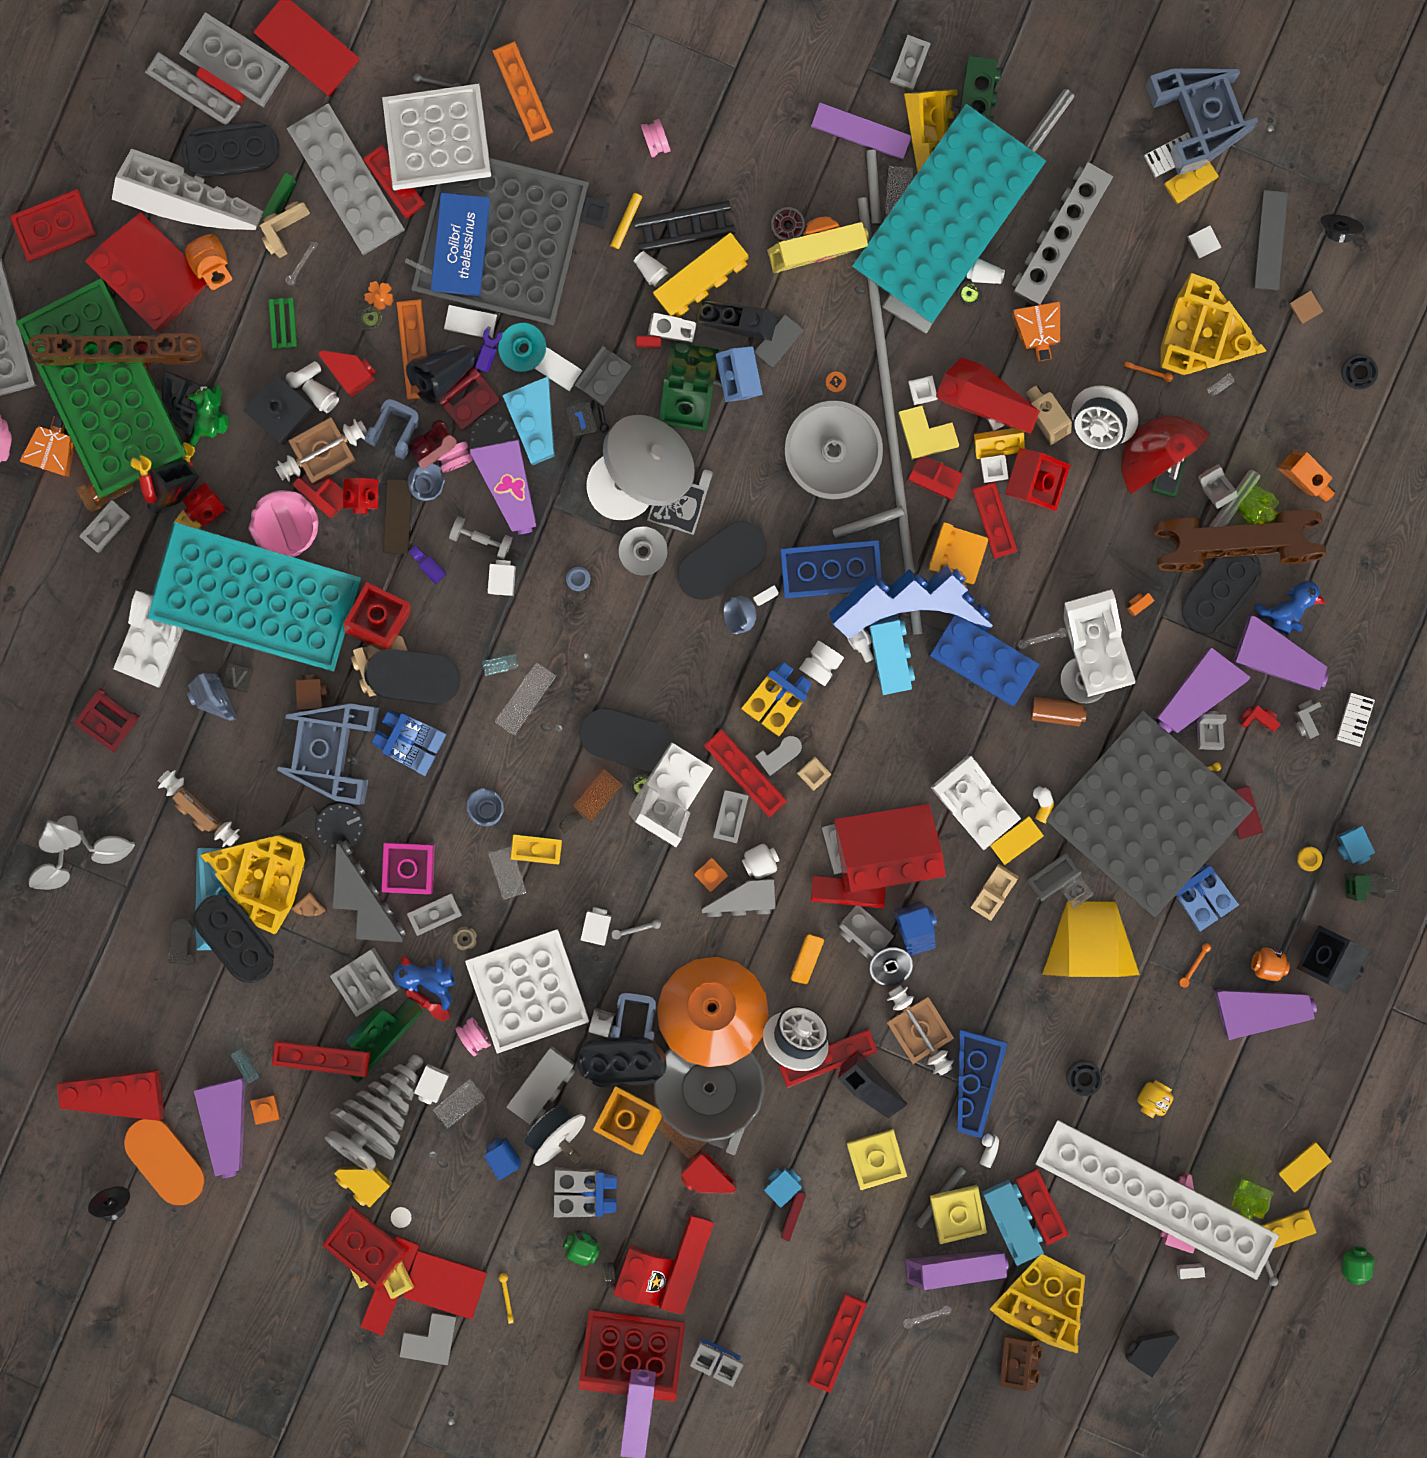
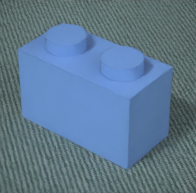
[716,347,763,402]

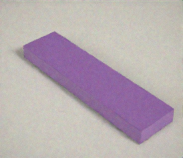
[811,103,911,160]

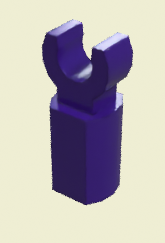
[474,326,503,372]
[409,545,447,584]

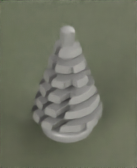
[325,1054,424,1172]

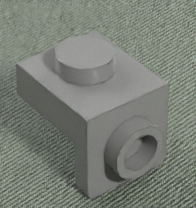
[1198,464,1238,509]
[1294,700,1321,739]
[1196,711,1226,750]

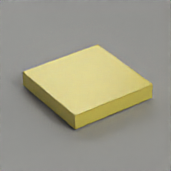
[846,1129,907,1190]
[930,1185,987,1244]

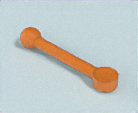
[1123,362,1173,382]
[1179,943,1211,988]

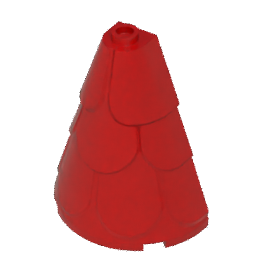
[1121,416,1211,494]

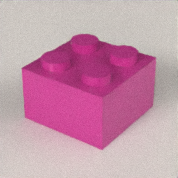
[382,842,435,894]

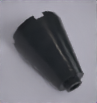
[406,344,475,405]

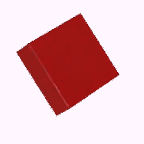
[636,335,662,349]

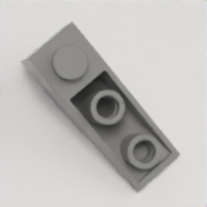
[702,878,775,917]

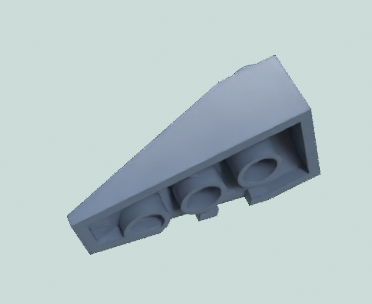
[187,673,238,721]

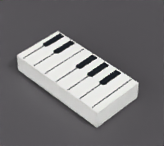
[1144,133,1191,178]
[1336,693,1375,747]

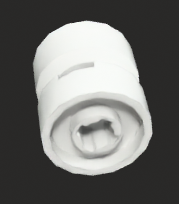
[799,640,844,686]

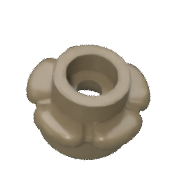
[453,926,477,951]

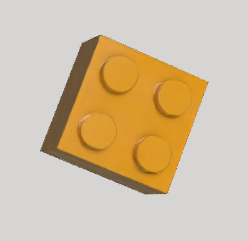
[593,1086,662,1155]

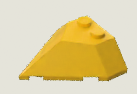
[1160,273,1266,375]
[201,835,305,934]

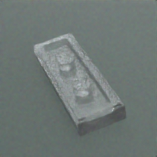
[495,662,556,736]

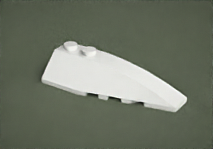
[112,149,263,230]

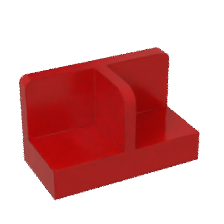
[907,456,963,501]
[293,474,343,518]

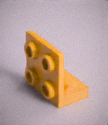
[927,523,988,584]

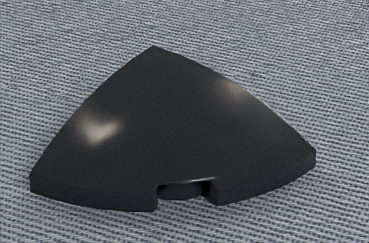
[162,371,212,435]

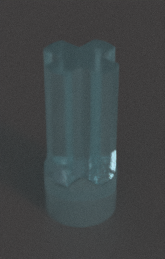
[482,654,519,676]
[230,1048,259,1084]

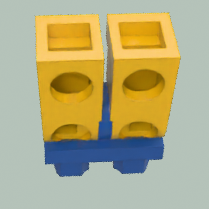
[741,662,811,737]

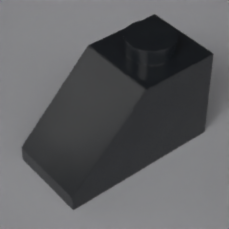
[1125,1330,1180,1378]

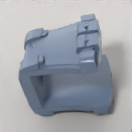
[365,399,419,460]
[610,993,656,1041]

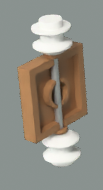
[275,418,367,484]
[158,770,240,848]
[887,985,954,1076]

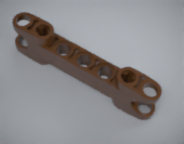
[28,333,203,366]
[1153,510,1327,572]

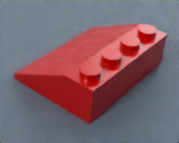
[85,212,208,333]
[834,804,946,892]
[578,1310,685,1402]

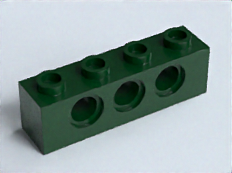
[959,56,1001,122]

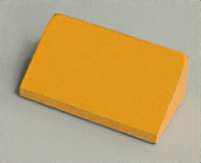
[790,933,824,984]

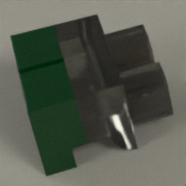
[1344,872,1398,901]

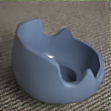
[407,463,445,501]
[723,595,757,634]
[467,788,504,826]

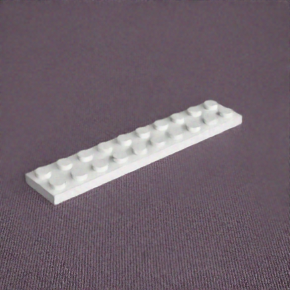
[1036,1120,1279,1280]

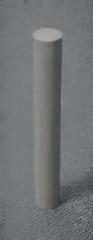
[866,150,881,224]
[832,506,905,539]

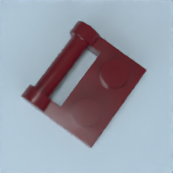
[439,366,501,431]
[408,420,456,470]
[74,688,140,752]

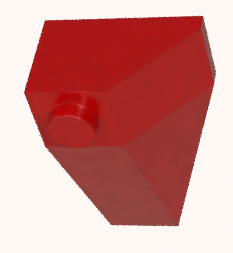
[935,357,1040,434]

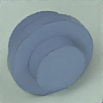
[566,567,591,591]

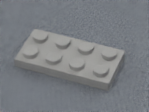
[179,12,289,107]

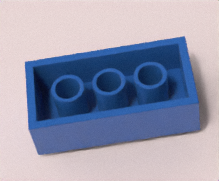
[780,540,882,599]
[929,614,1040,706]

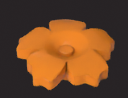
[364,281,394,311]

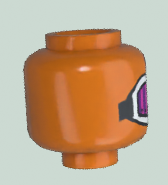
[1251,947,1290,982]

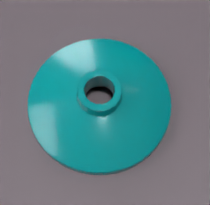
[498,323,546,372]

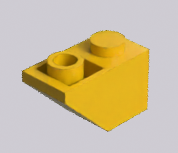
[334,1166,392,1208]

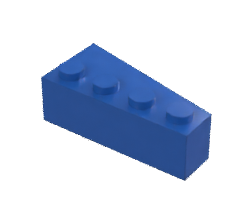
[893,902,937,956]
[958,1028,1008,1138]

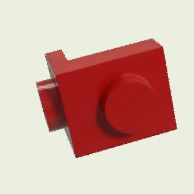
[1239,706,1280,732]

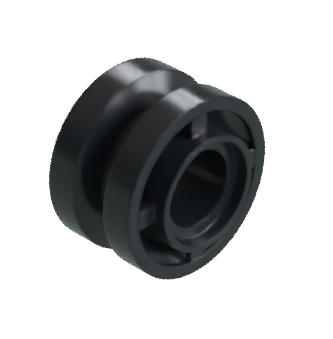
[1341,355,1378,389]
[1066,1060,1102,1096]

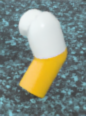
[1033,786,1054,824]

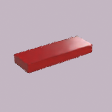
[362,145,426,219]
[971,482,1017,559]
[811,876,885,908]
[1015,1168,1069,1245]

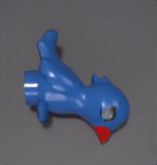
[1255,581,1325,634]
[393,955,455,1011]

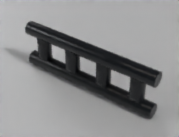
[633,201,736,253]

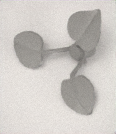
[28,816,135,890]

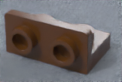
[1000,1336,1042,1391]

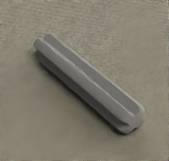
[1024,89,1074,152]
[1210,469,1260,527]

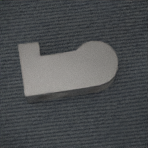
[756,736,802,776]
[588,1008,616,1038]

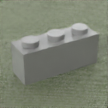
[507,1046,575,1124]

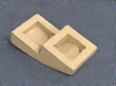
[971,864,1019,921]

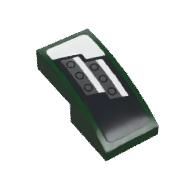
[1151,456,1187,498]

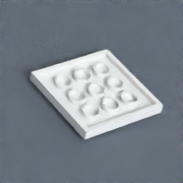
[382,84,491,190]
[465,929,590,1053]

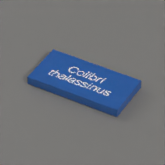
[431,193,490,296]

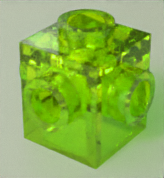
[1237,484,1279,525]
[1231,1179,1274,1220]

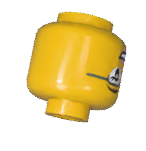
[1137,1080,1174,1118]

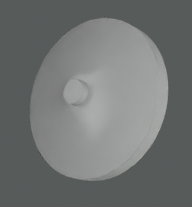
[785,401,883,500]
[603,415,695,506]

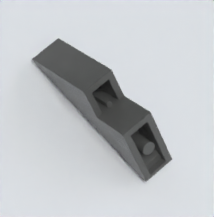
[333,840,407,942]

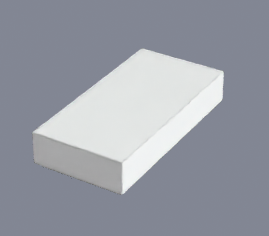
[444,305,497,338]
[534,347,583,392]

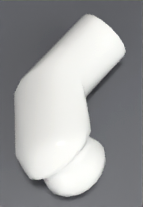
[285,361,321,388]
[979,1133,999,1168]

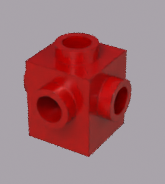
[343,478,379,514]
[182,482,226,527]

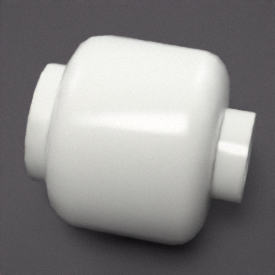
[742,844,780,880]

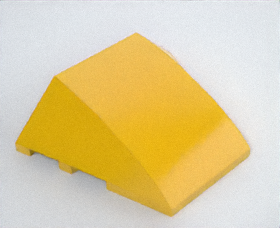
[1042,901,1140,977]
[990,1254,1085,1354]

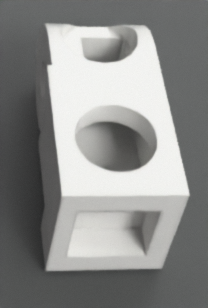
[647,313,696,343]

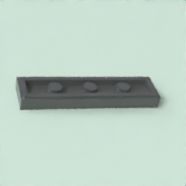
[1253,190,1288,291]

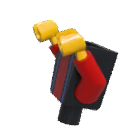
[131,442,199,513]

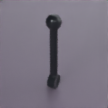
[597,403,609,433]

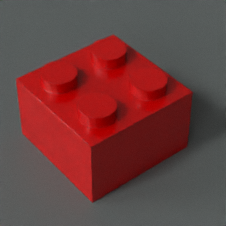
[343,582,411,650]

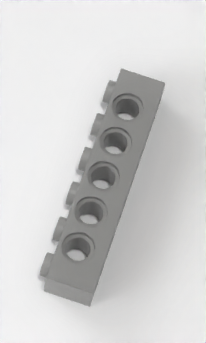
[1012,162,1113,306]

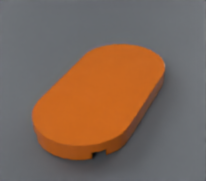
[124,1119,205,1205]

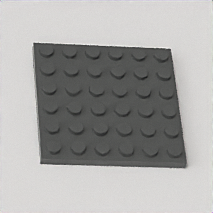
[411,158,589,326]
[1046,711,1254,918]

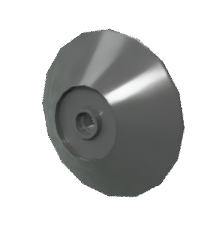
[653,1047,765,1142]

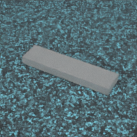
[145,52,241,125]

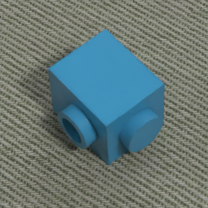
[1336,825,1375,865]
[764,1167,802,1207]

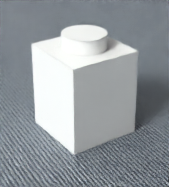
[488,560,516,596]
[581,907,612,946]
[414,1064,450,1104]

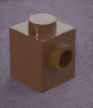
[295,674,328,710]

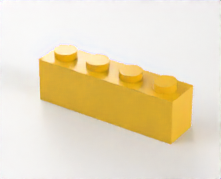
[653,232,749,318]

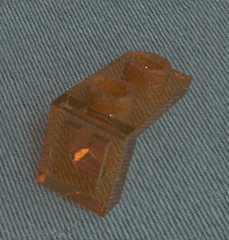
[76,483,135,512]

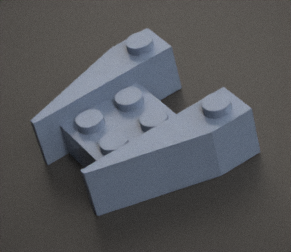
[1145,68,1258,175]
[278,704,379,805]

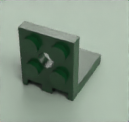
[659,342,719,431]

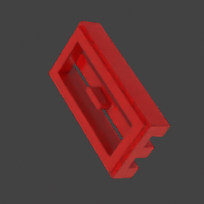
[196,67,245,104]

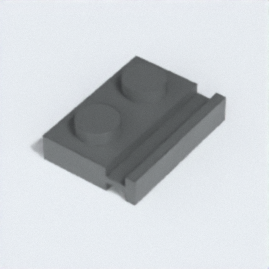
[574,346,632,407]

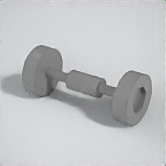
[449,516,513,560]

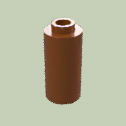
[1030,696,1087,727]

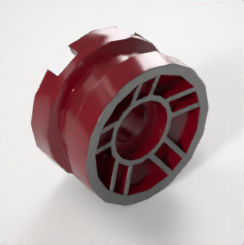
[771,207,805,242]

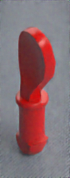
[405,988,450,1021]

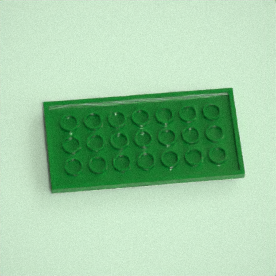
[16,278,188,498]

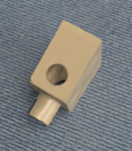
[1026,385,1072,446]

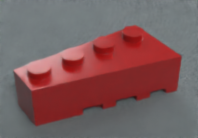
[57,1069,165,1121]

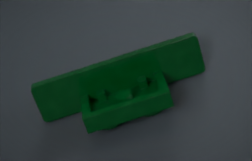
[346,998,423,1083]

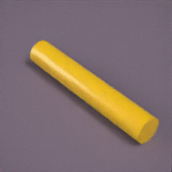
[610,193,642,249]

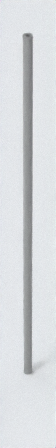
[857,197,923,635]

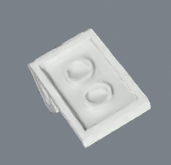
[1064,590,1135,697]
[113,591,184,687]
[628,742,713,847]
[930,755,1021,850]

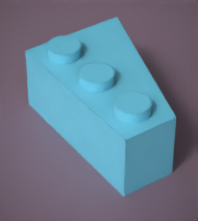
[503,377,555,465]
[869,614,915,695]
[982,1180,1044,1266]

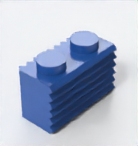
[484,1137,521,1180]

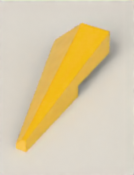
[904,89,958,172]

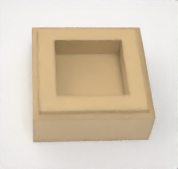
[797,757,832,791]

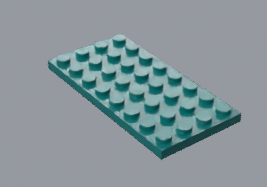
[852,104,1046,323]
[146,522,361,671]

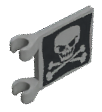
[647,469,713,535]

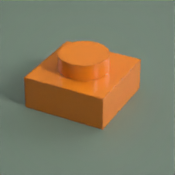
[1126,593,1155,616]
[694,858,728,892]
[250,1095,281,1125]

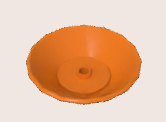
[657,957,769,1067]

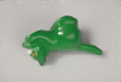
[188,385,230,447]

